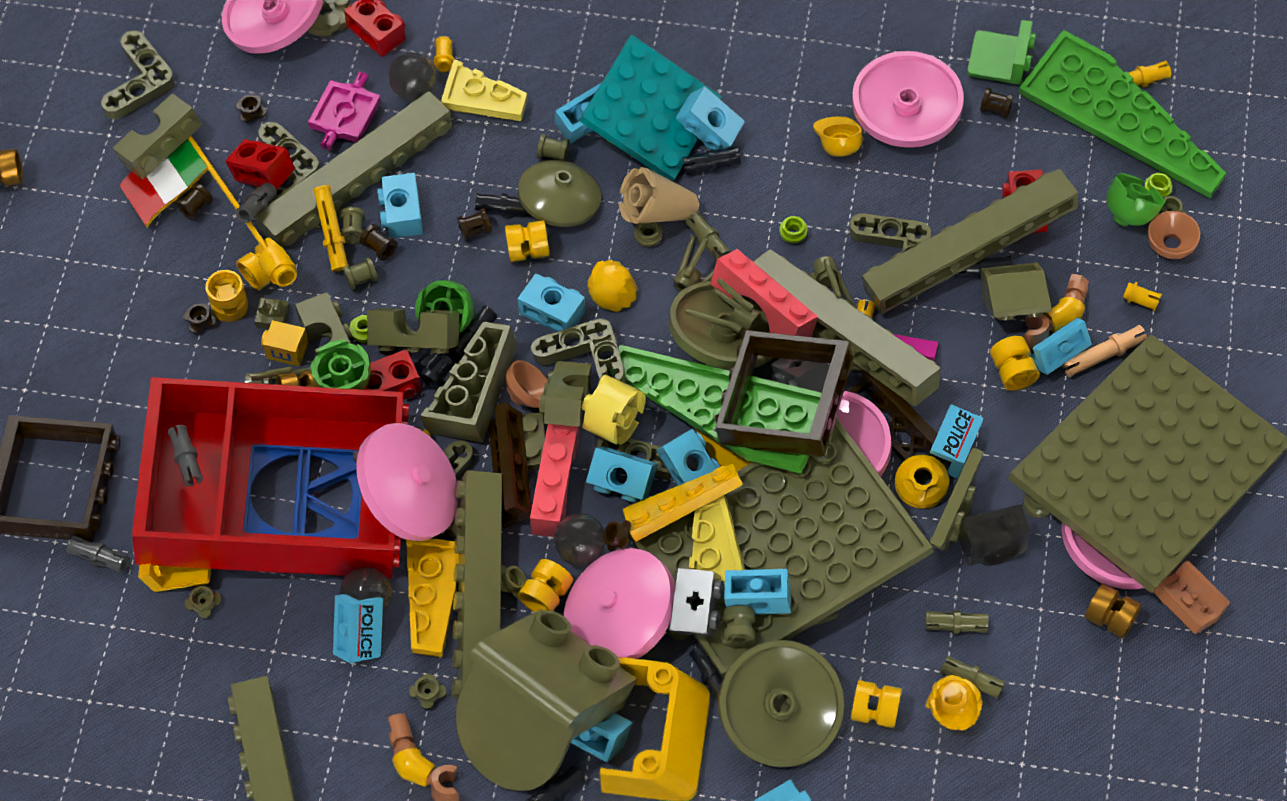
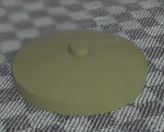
[668,281,773,370]
[718,640,844,767]

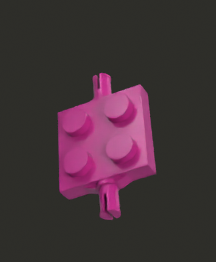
[308,71,381,151]

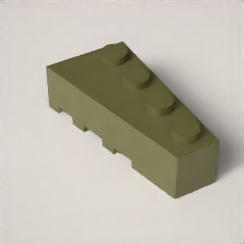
[420,322,517,443]

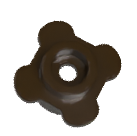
[236,94,267,123]
[183,303,216,334]
[603,520,631,551]

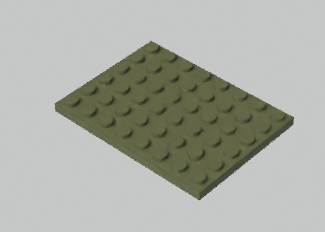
[1008,334,1287,593]
[630,417,933,678]

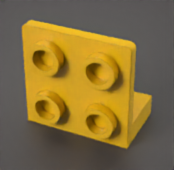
[138,564,211,592]

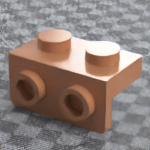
[1153,561,1230,634]

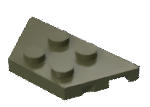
[930,448,984,551]

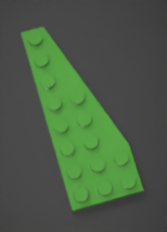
[1019,30,1226,198]
[609,345,822,474]

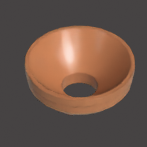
[1147,211,1201,259]
[506,360,548,408]

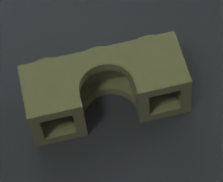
[112,93,202,180]
[295,292,357,355]
[367,308,459,354]
[539,361,592,427]

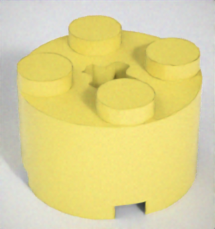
[581,375,646,445]

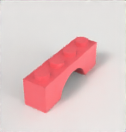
[710,249,818,337]
[530,424,581,538]

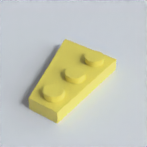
[441,59,528,121]
[689,495,745,586]

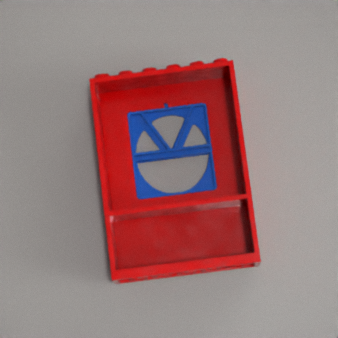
[132,377,409,578]

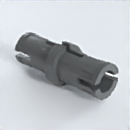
[236,183,277,223]
[168,425,203,486]
[66,536,129,574]

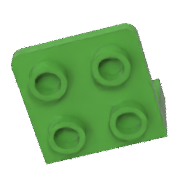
[967,20,1036,85]

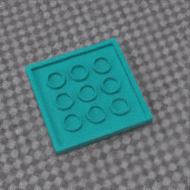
[579,34,722,181]

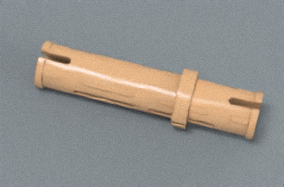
[1062,325,1147,377]

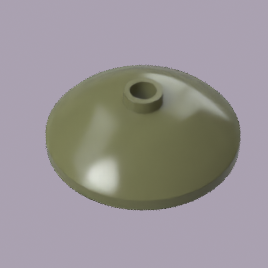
[518,160,601,227]

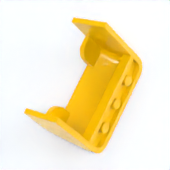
[600,657,710,801]

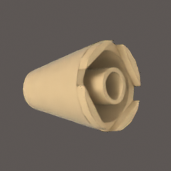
[619,167,699,224]

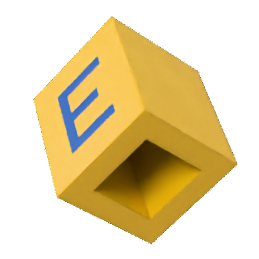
[261,320,309,367]

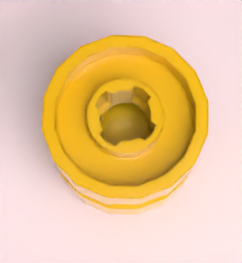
[505,220,550,263]
[236,238,279,291]
[206,270,249,322]
[990,336,1040,391]
[517,559,573,612]
[851,680,902,729]

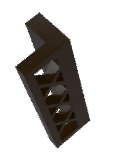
[848,370,946,479]
[489,402,532,529]

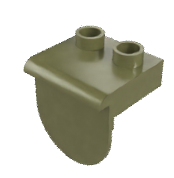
[456,609,637,791]

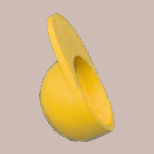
[813,117,862,157]

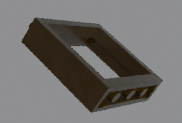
[714,330,854,457]
[0,415,120,542]

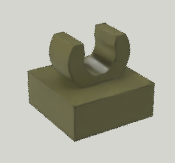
[254,298,290,329]

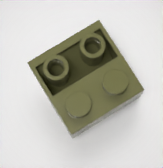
[981,262,1051,320]

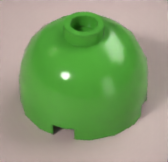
[1106,173,1165,227]
[415,280,475,333]
[311,340,371,390]

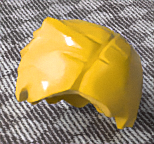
[587,259,638,312]
[926,675,982,730]

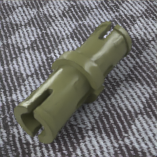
[685,211,732,261]
[925,610,988,634]
[940,655,1005,699]

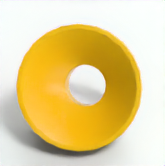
[894,455,949,509]

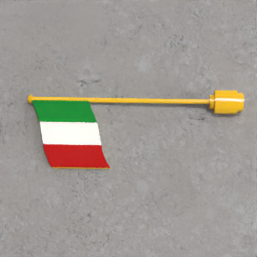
[119,136,297,287]

